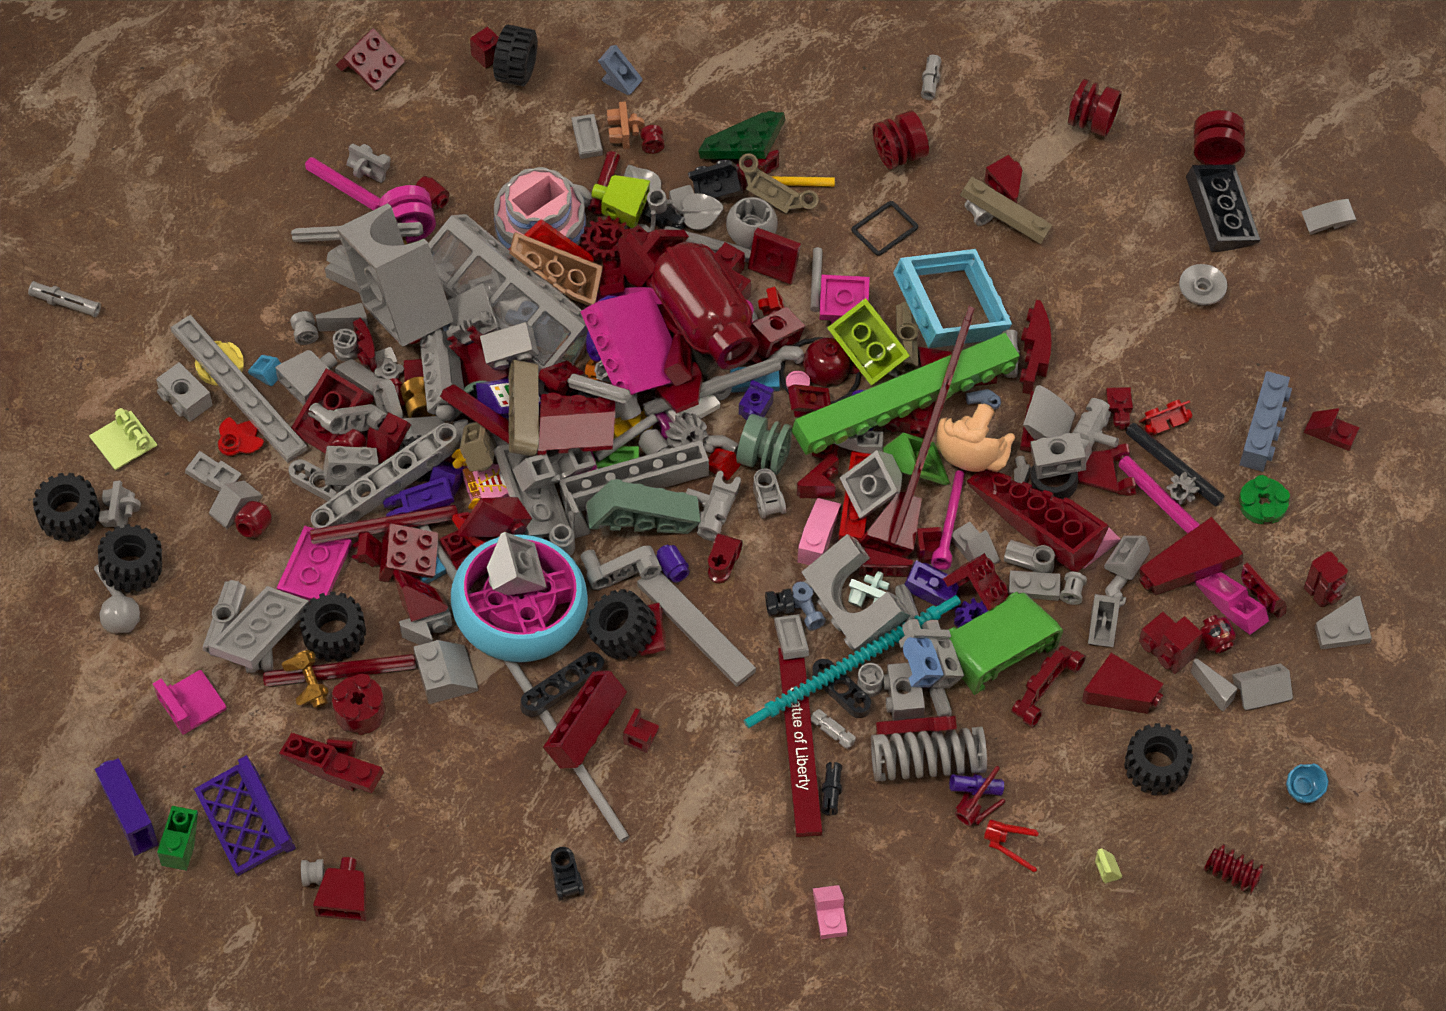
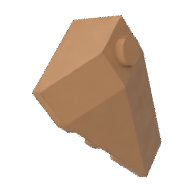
[509,232,602,306]

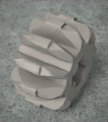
[665,412,708,448]

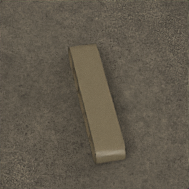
[509,359,539,457]

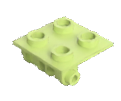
[89,408,157,471]

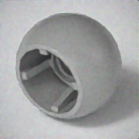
[726,197,778,249]

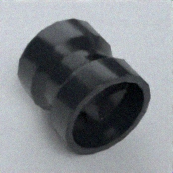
[765,588,794,617]

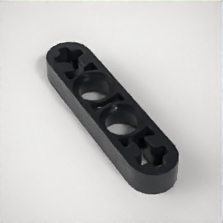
[520,652,604,717]

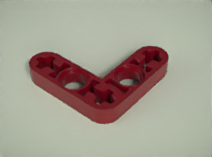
[875,715,957,735]

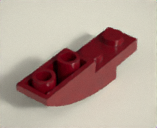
[1019,299,1052,395]
[279,732,384,793]

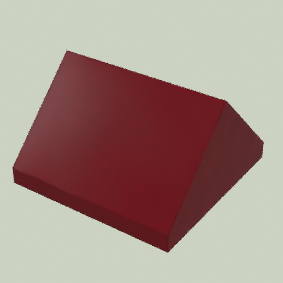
[393,568,448,622]

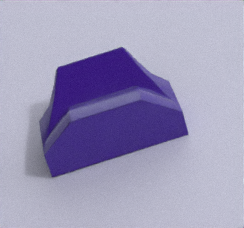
[904,560,959,606]

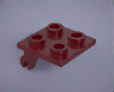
[447,326,509,387]

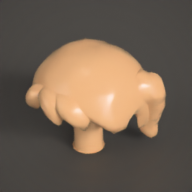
[936,404,1015,472]

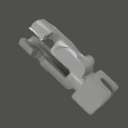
[1061,398,1119,462]
[686,471,741,542]

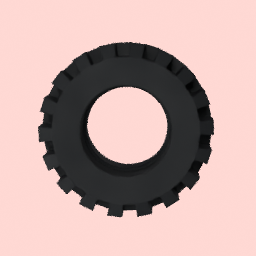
[493,24,538,87]
[33,473,100,541]
[98,524,162,593]
[586,589,657,660]
[300,592,366,662]
[1124,723,1193,795]

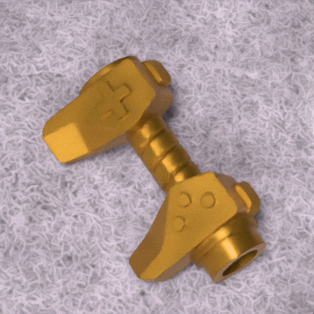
[282,650,329,708]

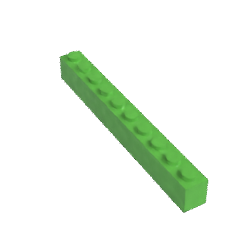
[792,333,1020,455]

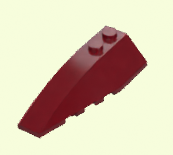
[967,469,1109,572]

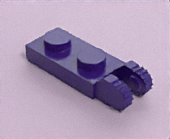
[383,477,454,516]

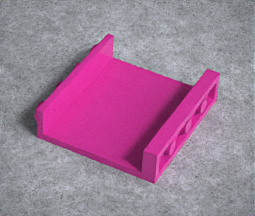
[580,289,674,395]

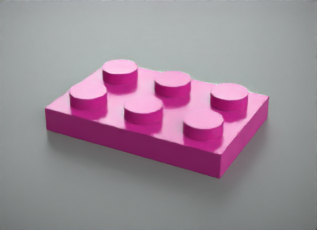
[277,526,352,602]

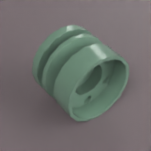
[736,414,793,475]

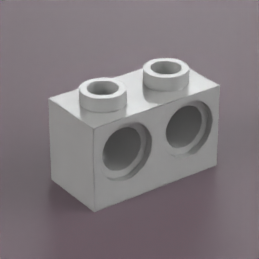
[323,446,378,486]

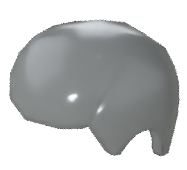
[99,595,140,634]

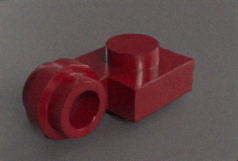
[1105,387,1133,430]

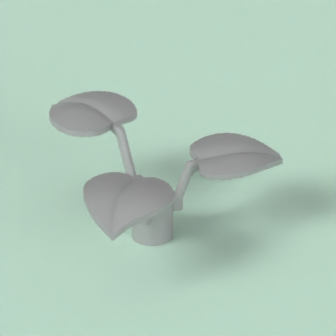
[624,165,724,232]

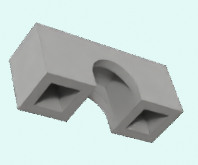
[513,448,596,492]

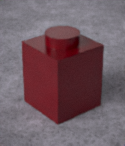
[470,26,499,69]

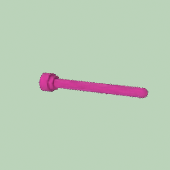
[931,470,965,570]

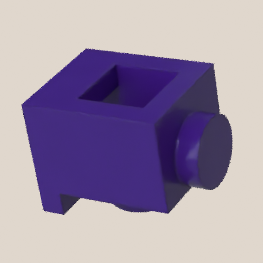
[738,380,774,420]

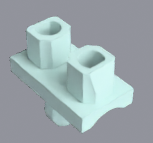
[848,571,890,608]

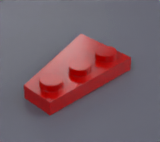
[509,219,593,262]

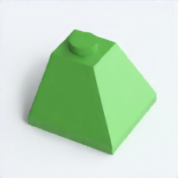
[882,433,950,485]

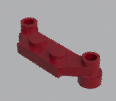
[1011,645,1086,728]

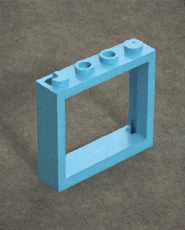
[893,249,1012,348]

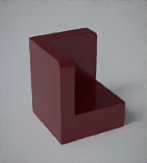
[915,527,942,564]
[623,708,659,753]

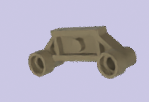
[739,153,819,213]

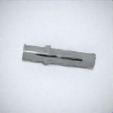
[28,281,101,317]

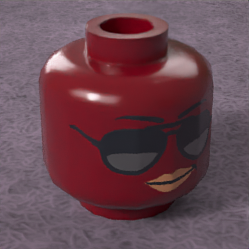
[1200,615,1237,654]

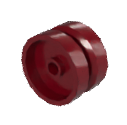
[1193,110,1245,165]

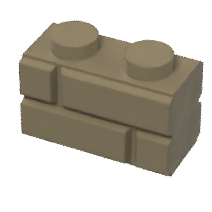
[460,422,496,472]

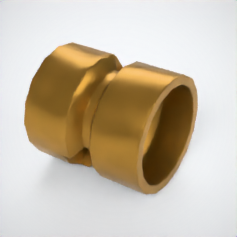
[400,377,436,418]

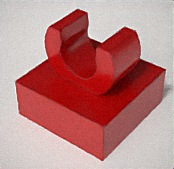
[758,286,785,316]

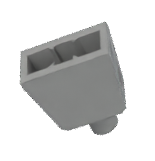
[275,350,337,406]

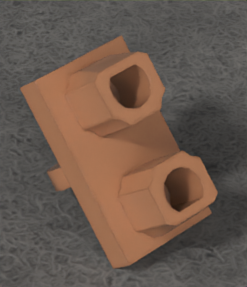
[607,101,645,149]

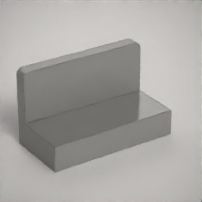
[1232,663,1293,710]

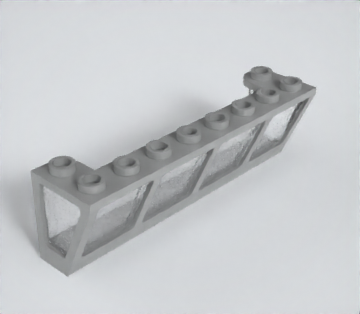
[428,214,588,373]

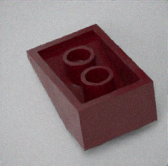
[291,368,374,454]

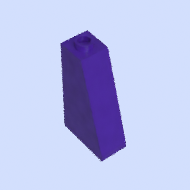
[95,758,159,856]

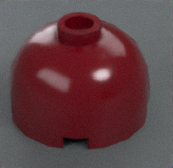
[802,337,851,387]

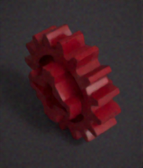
[581,216,631,263]

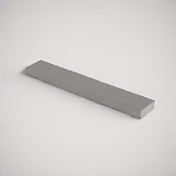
[637,572,756,687]

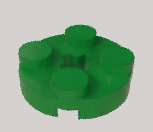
[1239,475,1290,524]

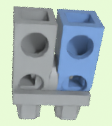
[899,619,964,688]

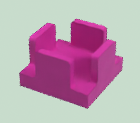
[819,275,870,324]

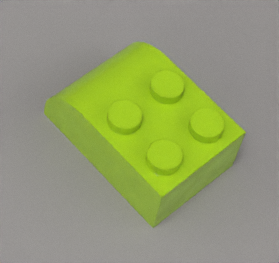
[827,298,910,386]

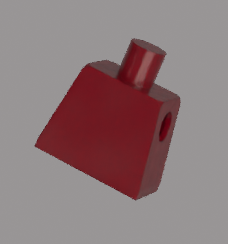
[313,857,366,922]

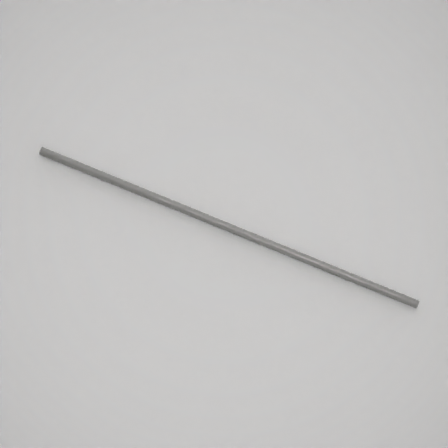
[378,463,629,842]

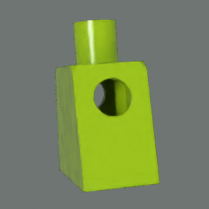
[591,175,650,228]

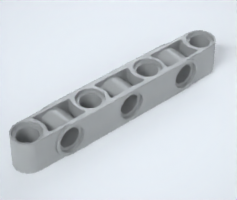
[311,423,461,529]

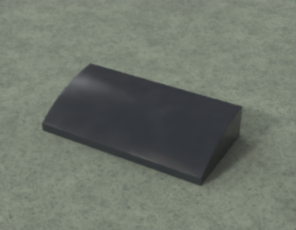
[1186,165,1260,252]

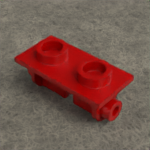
[1139,399,1192,435]

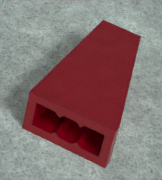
[1139,517,1243,596]

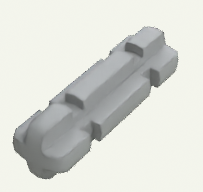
[811,709,856,749]

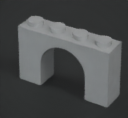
[802,534,911,651]

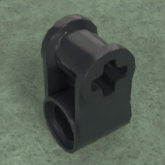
[550,847,585,901]

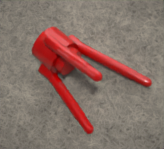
[984,819,1039,872]

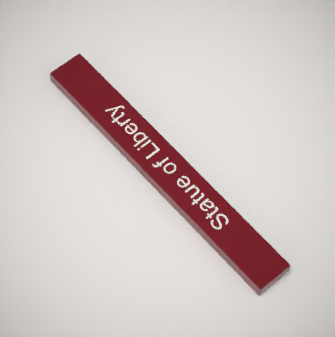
[778,648,822,837]

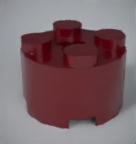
[332,674,386,735]

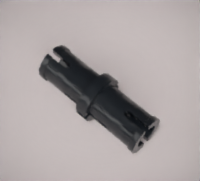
[821,762,842,816]

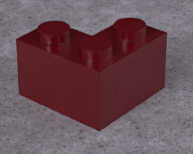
[715,242,751,300]
[1139,612,1203,674]

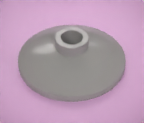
[1179,264,1227,305]

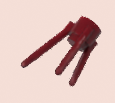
[955,766,1005,826]

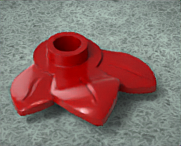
[218,417,264,456]

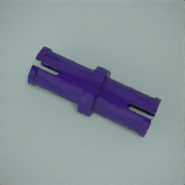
[949,774,1004,796]

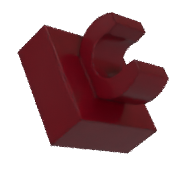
[352,532,382,567]

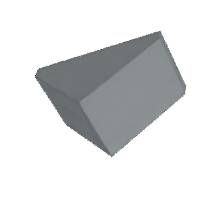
[209,481,262,529]
[1088,594,1120,647]

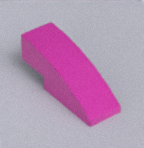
[1195,572,1269,635]

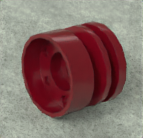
[1068,79,1122,137]
[872,110,929,169]

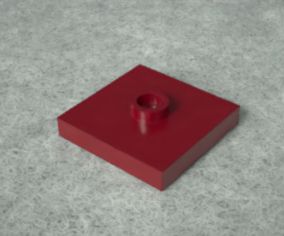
[748,227,801,285]

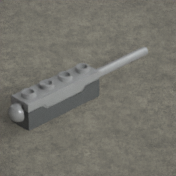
[420,328,464,422]

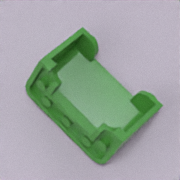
[949,592,1063,695]

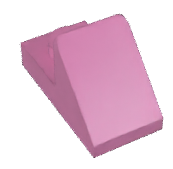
[813,885,847,939]

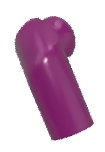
[654,411,673,440]

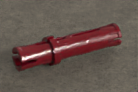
[588,151,621,215]

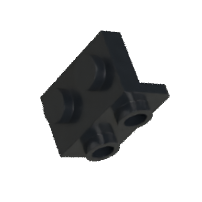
[688,160,743,200]

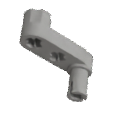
[308,403,387,434]
[580,546,662,590]

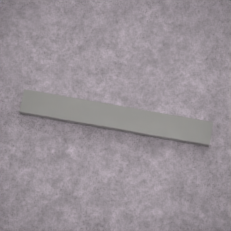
[171,315,307,463]

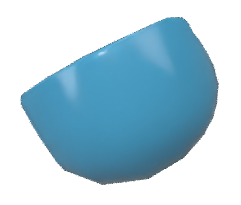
[1286,763,1329,803]

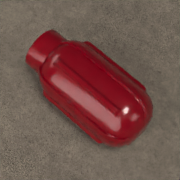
[651,242,759,370]

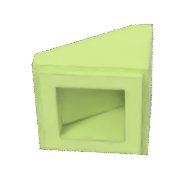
[1095,848,1122,883]

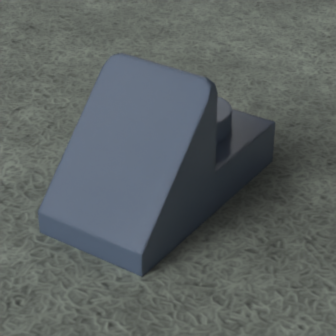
[598,45,643,95]

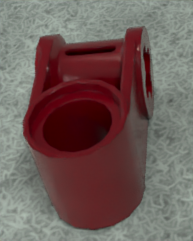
[708,533,743,584]

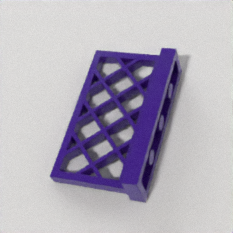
[194,755,296,876]

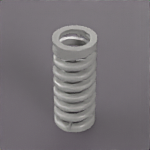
[871,726,987,782]

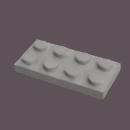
[493,445,570,538]
[209,586,310,669]

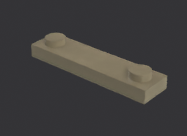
[960,176,1052,244]

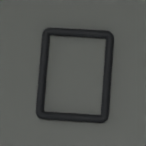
[851,201,918,256]

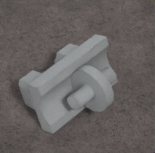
[346,144,391,183]
[99,480,141,528]

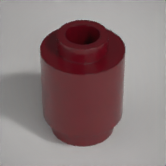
[415,176,449,210]

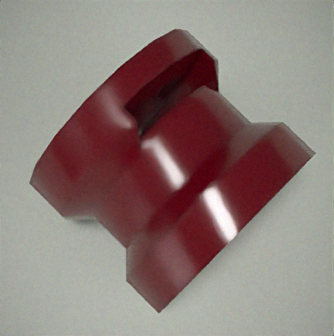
[640,125,665,154]

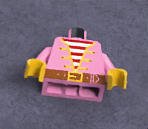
[452,449,510,509]

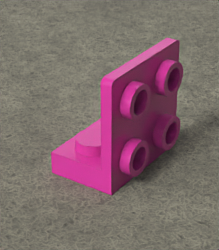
[153,670,227,735]

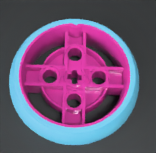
[451,535,588,662]

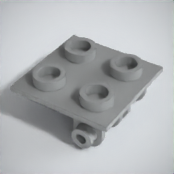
[446,283,498,344]

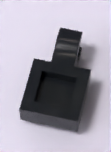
[642,206,686,230]

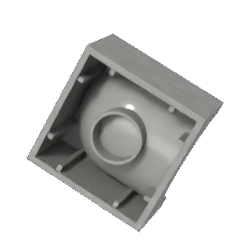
[337,203,453,347]

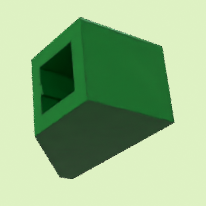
[157,806,198,871]

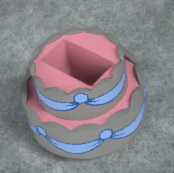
[494,167,586,249]

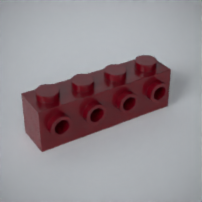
[543,671,627,769]

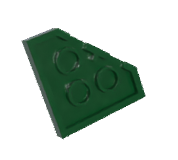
[698,111,786,159]

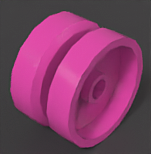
[379,185,436,243]

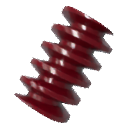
[1203,844,1264,895]

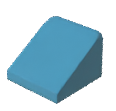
[248,355,281,386]

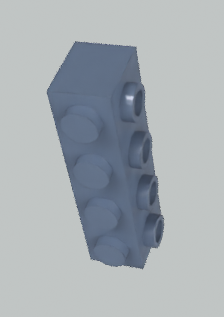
[1240,371,1292,472]

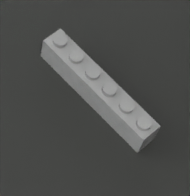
[559,440,709,511]

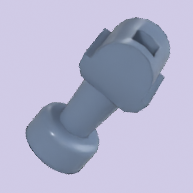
[792,582,826,630]

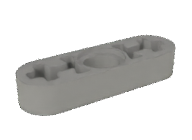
[289,460,348,501]

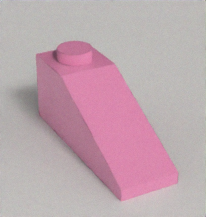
[798,498,841,565]

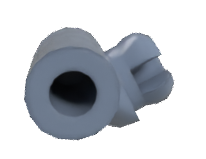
[965,389,1001,410]

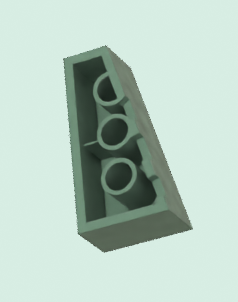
[587,479,701,534]

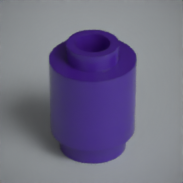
[656,545,690,583]

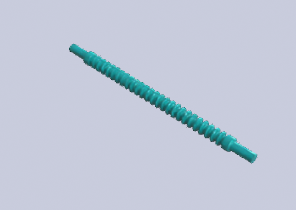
[743,595,961,729]

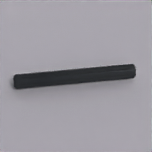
[1126,423,1225,506]

